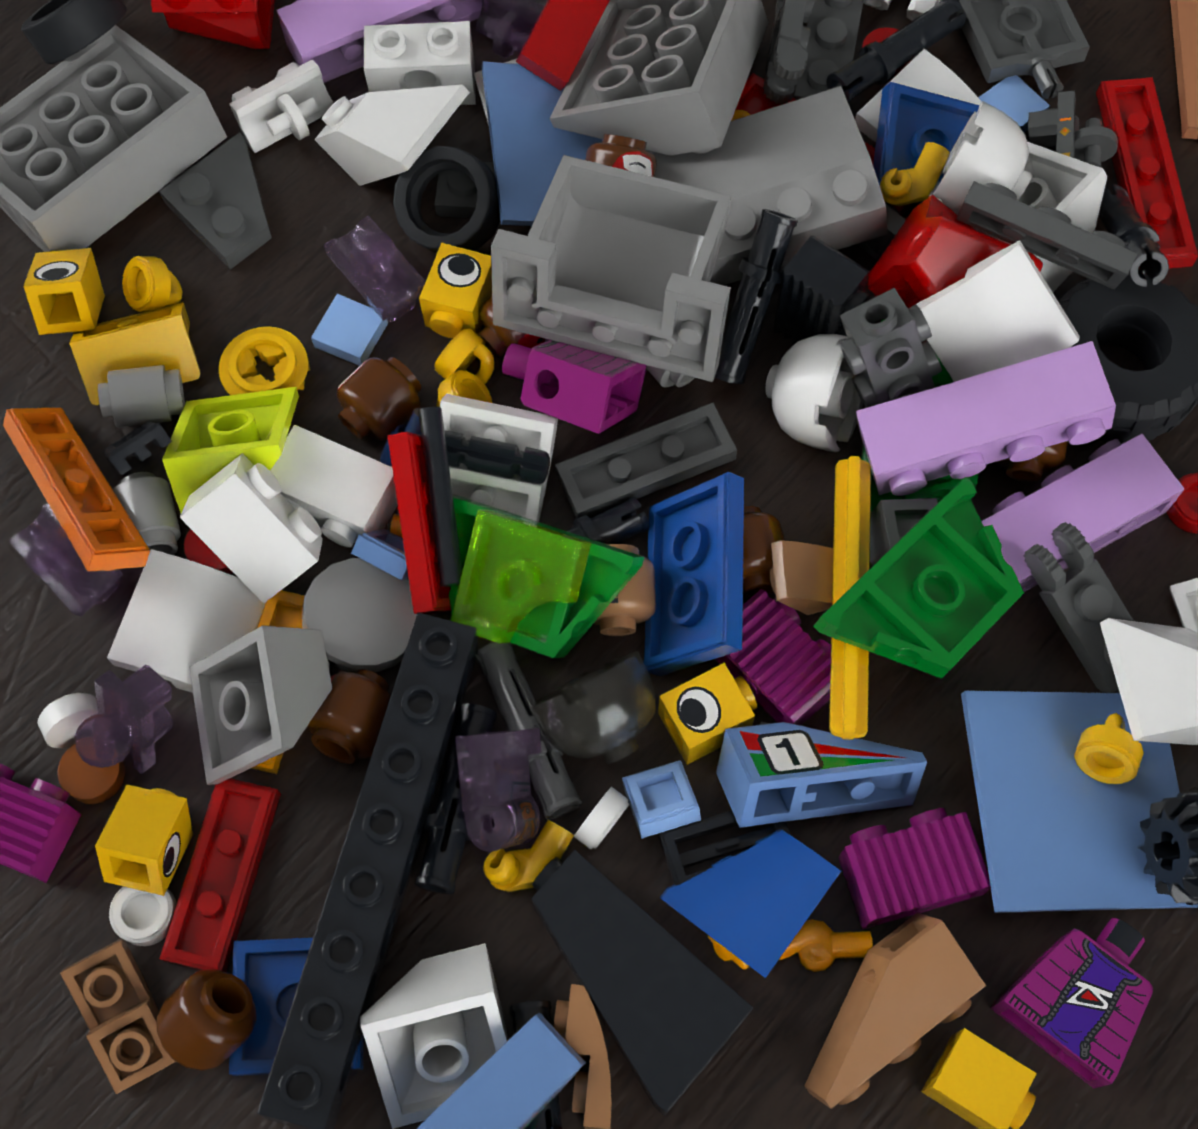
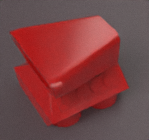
[150,0,275,49]
[868,195,1043,308]

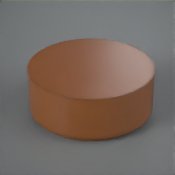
[58,739,125,804]

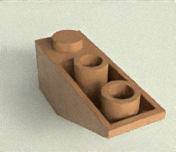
[804,913,986,1109]

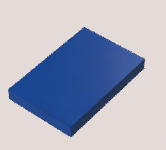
[644,472,744,676]

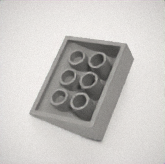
[550,0,769,156]
[0,25,227,252]
[646,86,888,285]

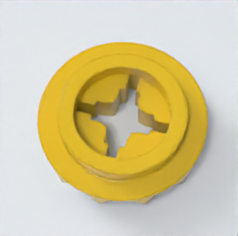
[219,327,310,395]

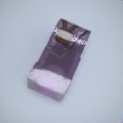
[455,728,541,852]

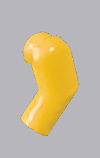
[880,142,950,207]
[483,820,574,892]

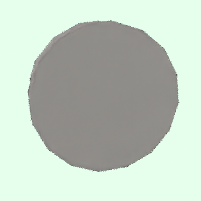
[302,558,417,673]

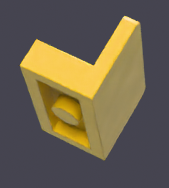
[69,302,201,405]

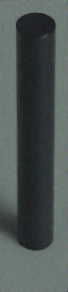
[418,407,464,587]

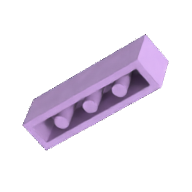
[277,0,495,83]
[856,341,1116,496]
[981,434,1184,592]

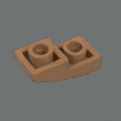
[770,540,872,615]
[60,938,176,1094]
[554,984,612,1129]

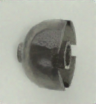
[529,650,656,764]

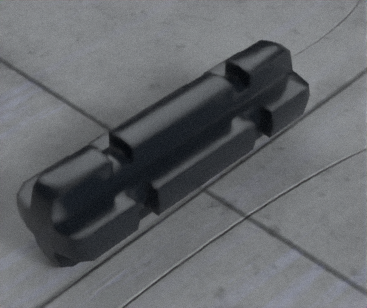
[445,430,550,484]

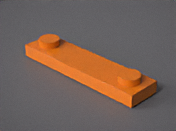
[3,407,150,572]

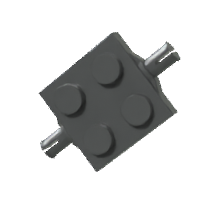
[954,0,1090,99]

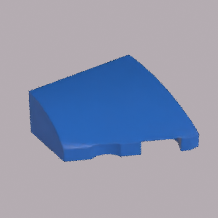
[660,829,841,978]

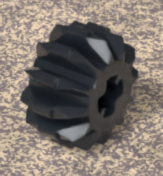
[1138,792,1198,905]

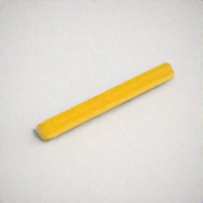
[829,456,871,740]

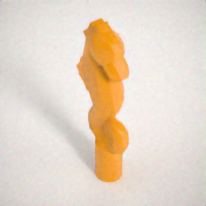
[707,920,873,972]

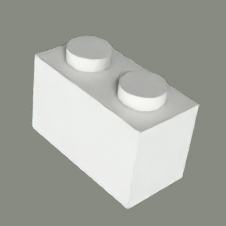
[270,425,398,547]
[180,453,323,603]

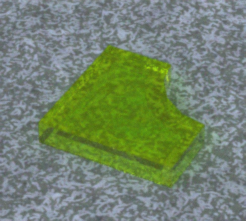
[451,509,591,644]

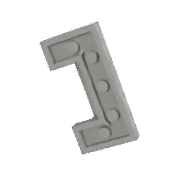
[491,155,731,382]

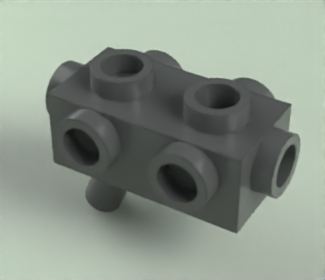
[839,288,942,408]

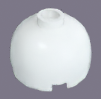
[929,101,1032,215]
[766,334,863,452]

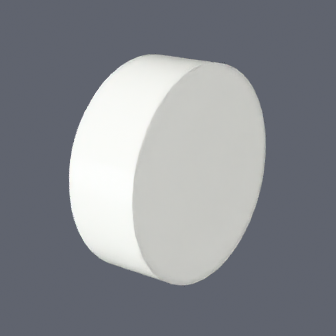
[37,693,105,748]
[574,786,629,850]
[109,886,177,946]

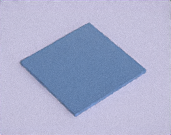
[481,61,603,226]
[961,691,1198,913]

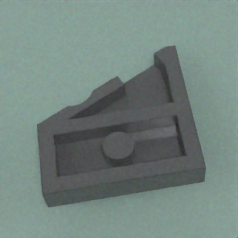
[159,132,272,270]

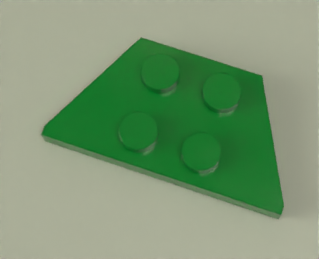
[813,477,1024,678]
[449,494,645,658]

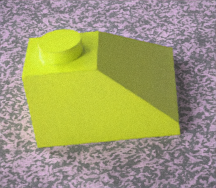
[162,387,299,513]

